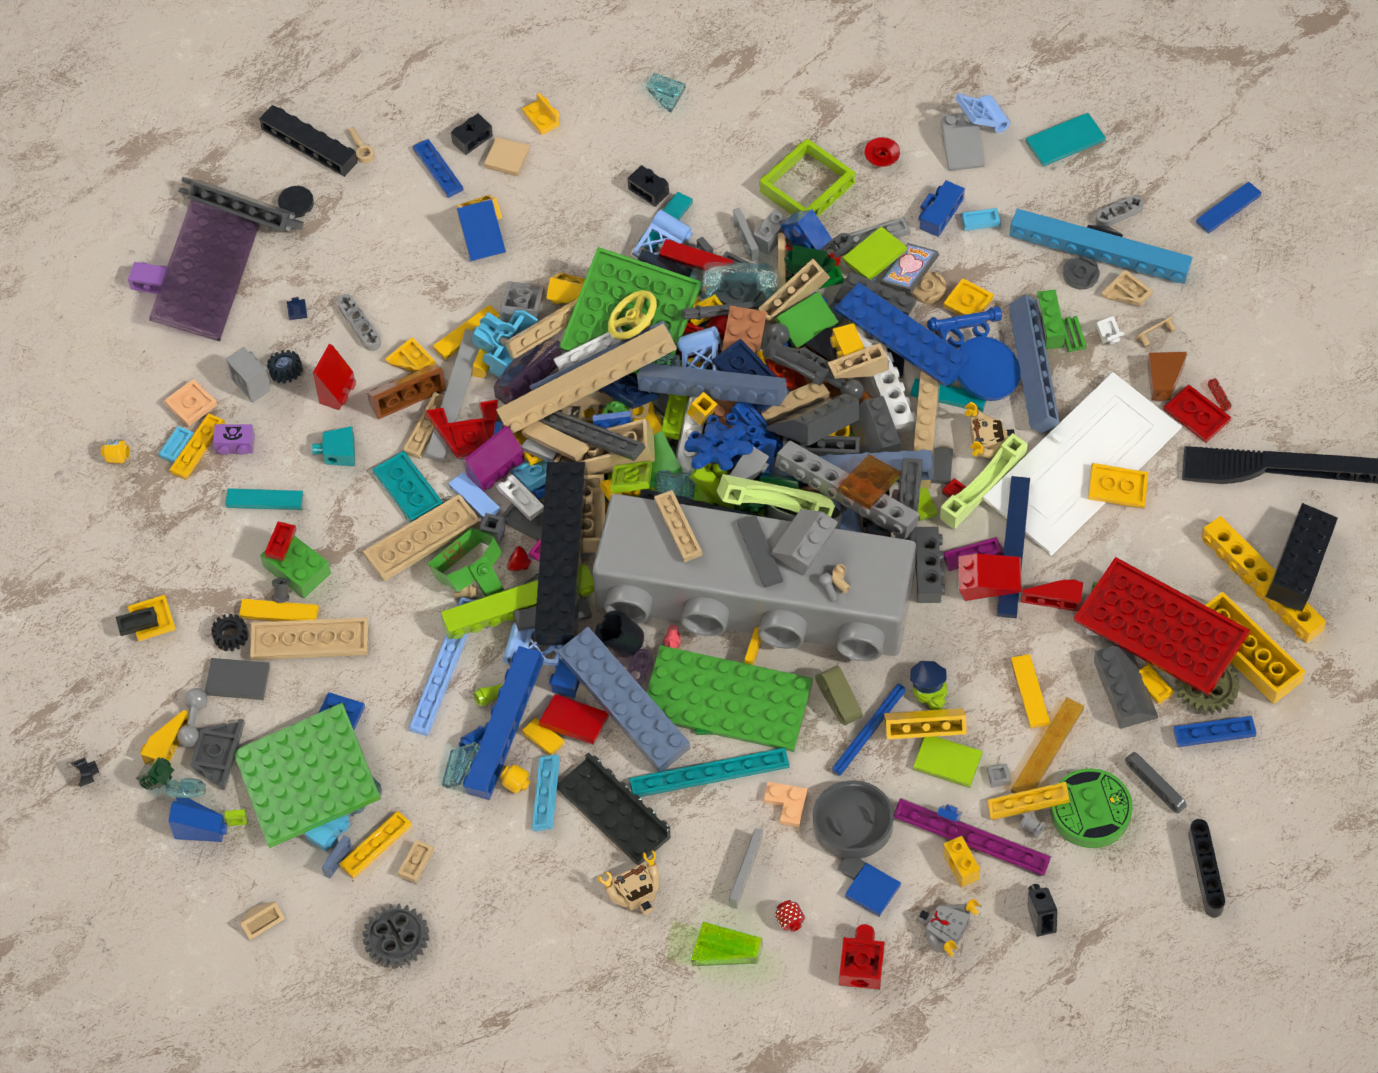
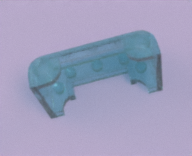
[702,262,777,300]

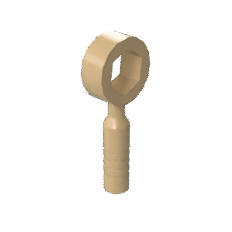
[348,127,374,164]

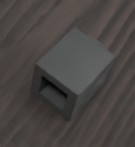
[479,513,505,545]

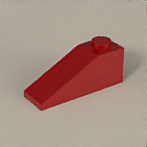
[1021,579,1084,612]

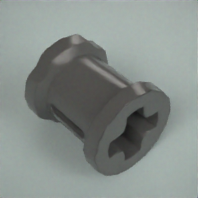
[272,578,290,603]

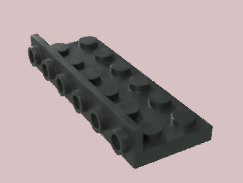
[557,752,671,866]

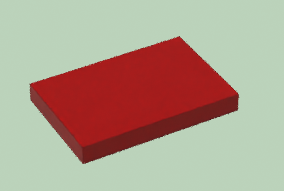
[1163,384,1231,443]
[539,694,609,745]

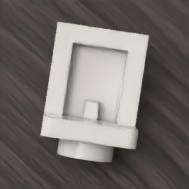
[1095,316,1124,345]

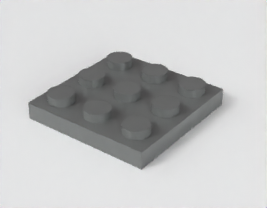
[698,251,773,305]

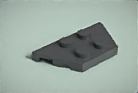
[190,719,245,790]

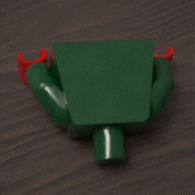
[784,245,841,277]

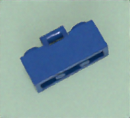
[918,180,965,237]

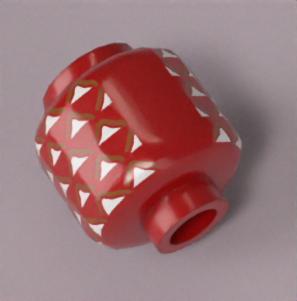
[775,900,805,932]

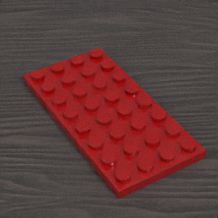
[1073,557,1251,696]

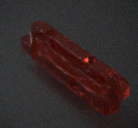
[1208,378,1232,412]

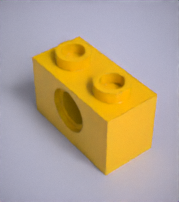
[943,836,981,888]

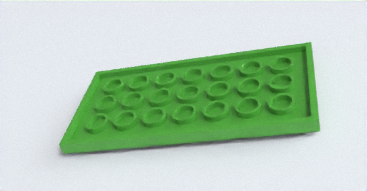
[647,645,813,752]

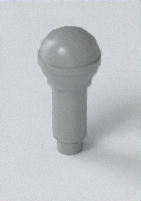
[819,573,838,602]

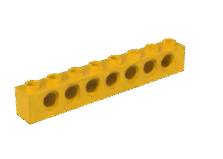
[1201,516,1326,643]

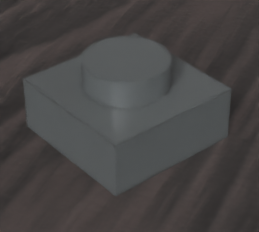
[696,236,713,254]

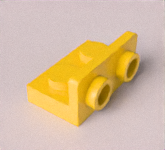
[522,93,560,135]

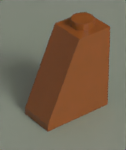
[1147,352,1187,401]

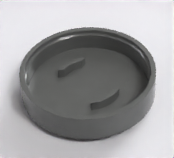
[813,780,894,858]

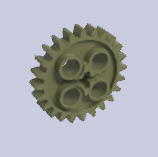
[1175,665,1240,715]

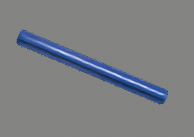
[832,684,906,776]

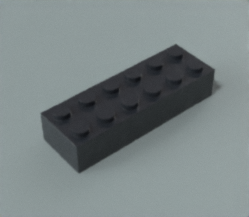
[1265,503,1338,612]

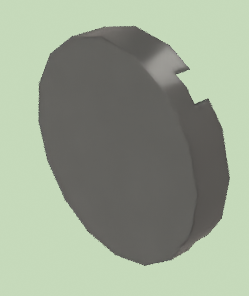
[1063,256,1100,290]

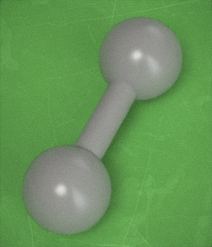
[176,688,207,747]

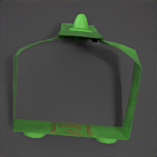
[427,528,504,597]

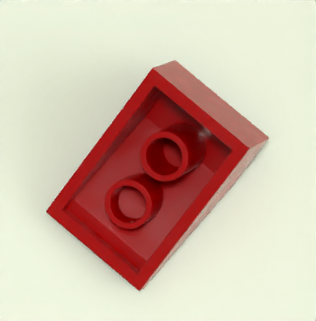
[313,344,356,410]
[958,554,1022,601]

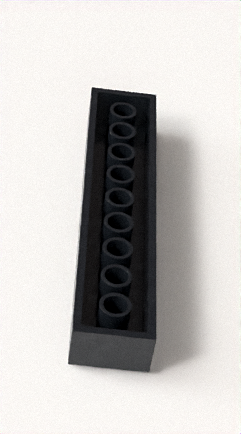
[534,462,588,645]

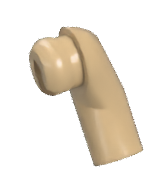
[832,564,851,593]

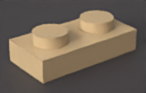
[397,840,435,884]

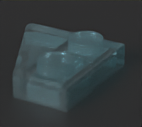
[646,73,686,113]
[442,742,481,789]

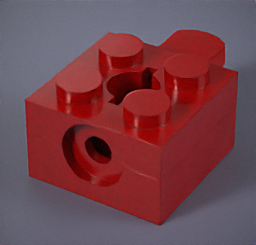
[839,924,885,990]

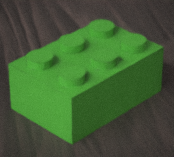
[260,535,331,599]

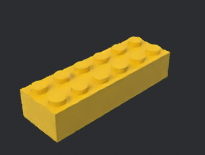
[1206,592,1305,704]

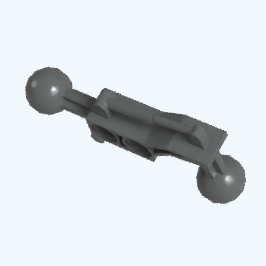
[763,323,864,400]

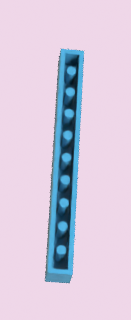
[1009,208,1193,284]

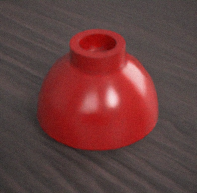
[506,546,531,572]

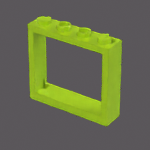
[759,138,856,217]

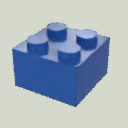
[780,209,832,250]

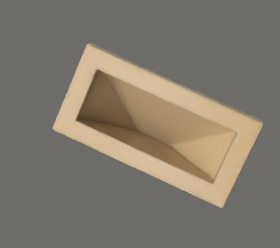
[239,901,285,940]

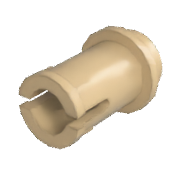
[453,584,478,599]

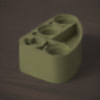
[815,665,863,726]

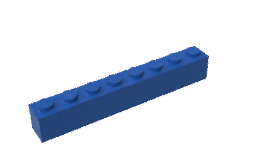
[463,646,544,800]

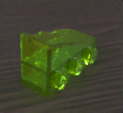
[691,922,763,966]

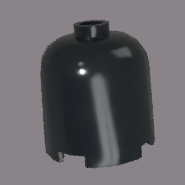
[595,610,644,658]

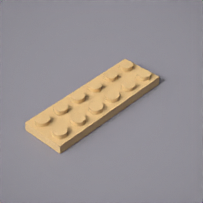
[363,494,481,582]
[250,617,369,660]

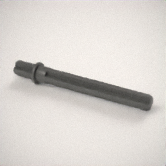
[681,300,767,320]

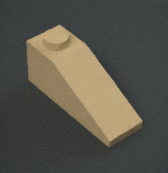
[828,343,889,379]

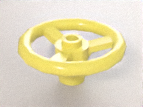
[608,290,657,340]

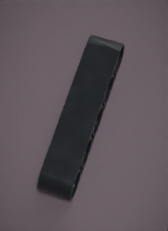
[1188,819,1225,918]

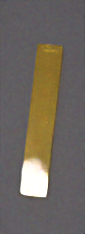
[1011,697,1084,794]

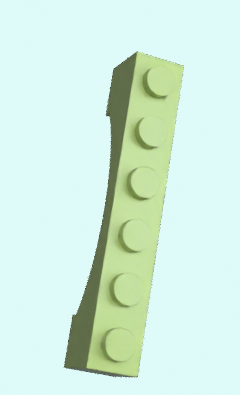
[940,433,1028,529]
[717,474,835,517]

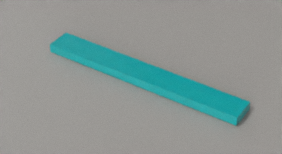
[629,748,789,797]

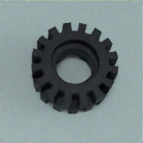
[211,614,248,651]

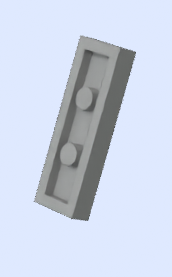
[731,207,759,261]

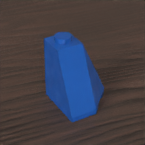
[168,794,228,842]

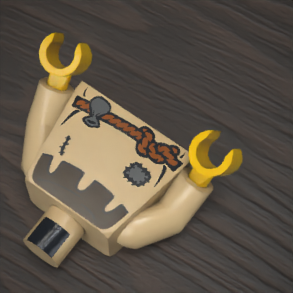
[965,402,1015,459]
[597,850,660,915]

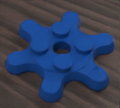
[684,423,753,471]

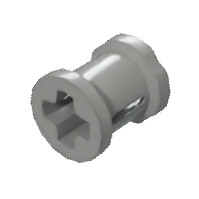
[1019,812,1046,838]

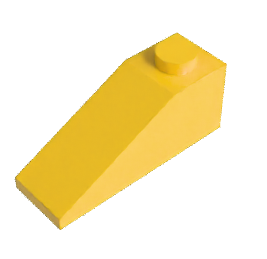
[140,710,188,764]

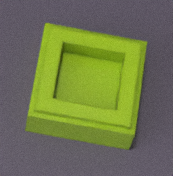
[225,809,248,827]

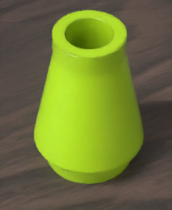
[473,684,502,707]

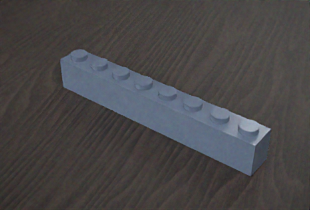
[1009,294,1060,434]
[637,363,787,406]

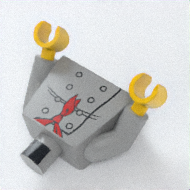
[918,899,981,957]

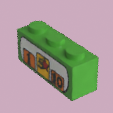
[1036,290,1065,349]

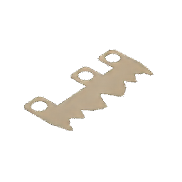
[560,390,650,421]

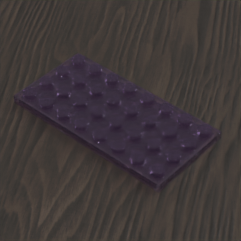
[149,200,260,342]

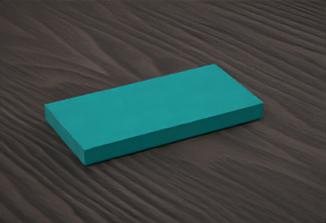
[1026,112,1106,167]
[372,451,444,523]

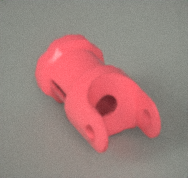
[663,625,681,649]

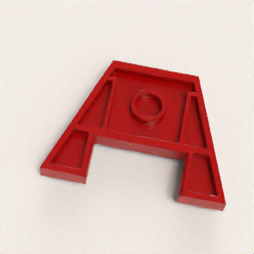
[425,400,498,458]

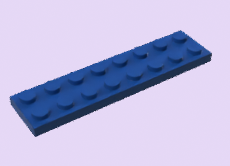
[834,282,970,387]

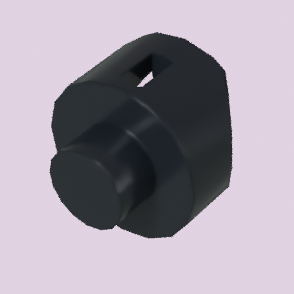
[71,757,100,787]

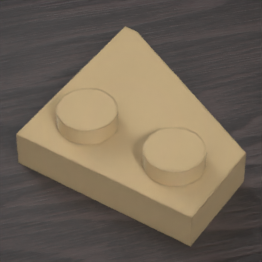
[1101,270,1153,306]

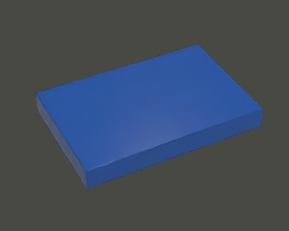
[457,199,506,261]

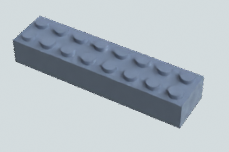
[558,627,690,772]

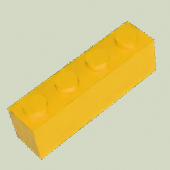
[884,708,967,739]

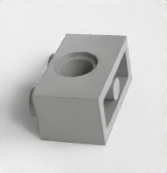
[753,210,788,255]

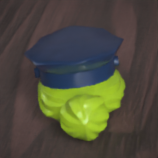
[910,661,948,710]

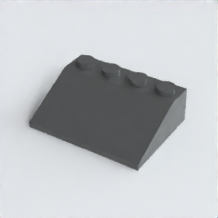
[766,394,859,446]

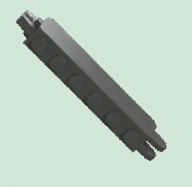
[178,177,304,231]

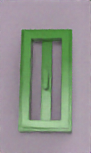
[1062,316,1087,352]

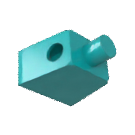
[312,426,355,466]

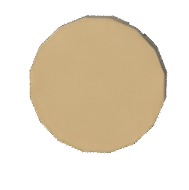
[911,270,946,303]

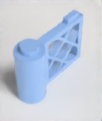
[955,93,1010,133]
[632,209,693,262]
[677,326,720,371]
[503,623,564,666]

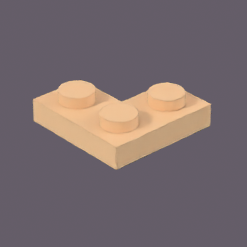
[764,782,807,828]

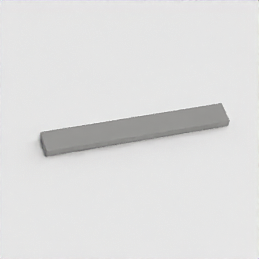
[426,329,479,462]

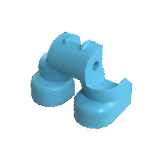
[472,310,538,378]

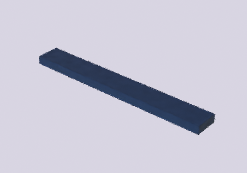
[997,476,1030,619]

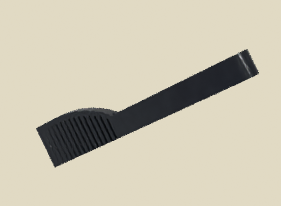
[1182,446,1378,484]

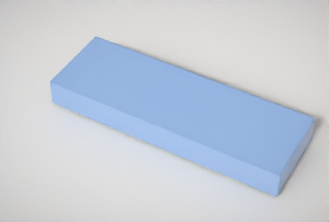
[448,472,500,519]

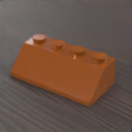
[367,364,446,420]

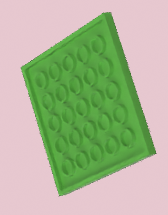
[559,247,702,375]
[234,703,381,848]

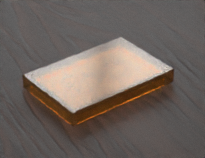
[837,454,901,510]

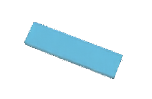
[532,754,560,832]

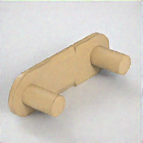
[1135,316,1176,347]

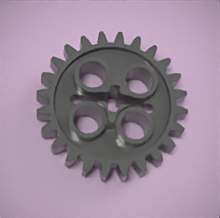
[362,903,429,969]

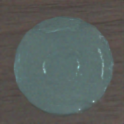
[166,778,206,798]

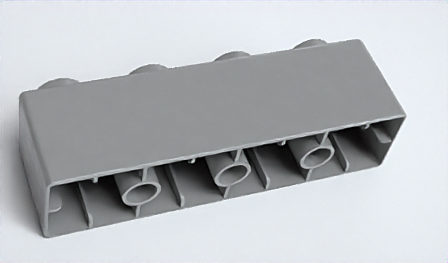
[592,494,916,661]

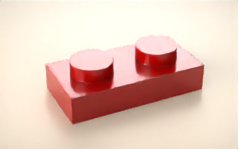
[265,521,297,561]

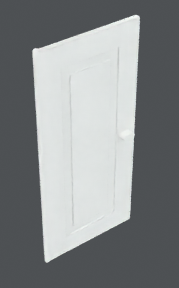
[983,372,1182,556]

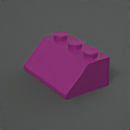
[464,426,524,492]

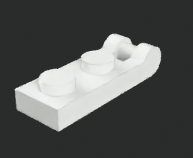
[496,474,544,521]

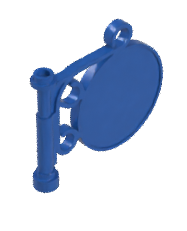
[927,306,1020,401]

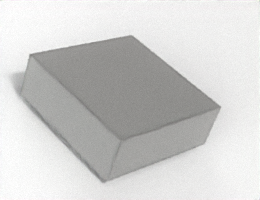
[987,764,1011,788]

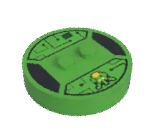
[1050,768,1133,848]

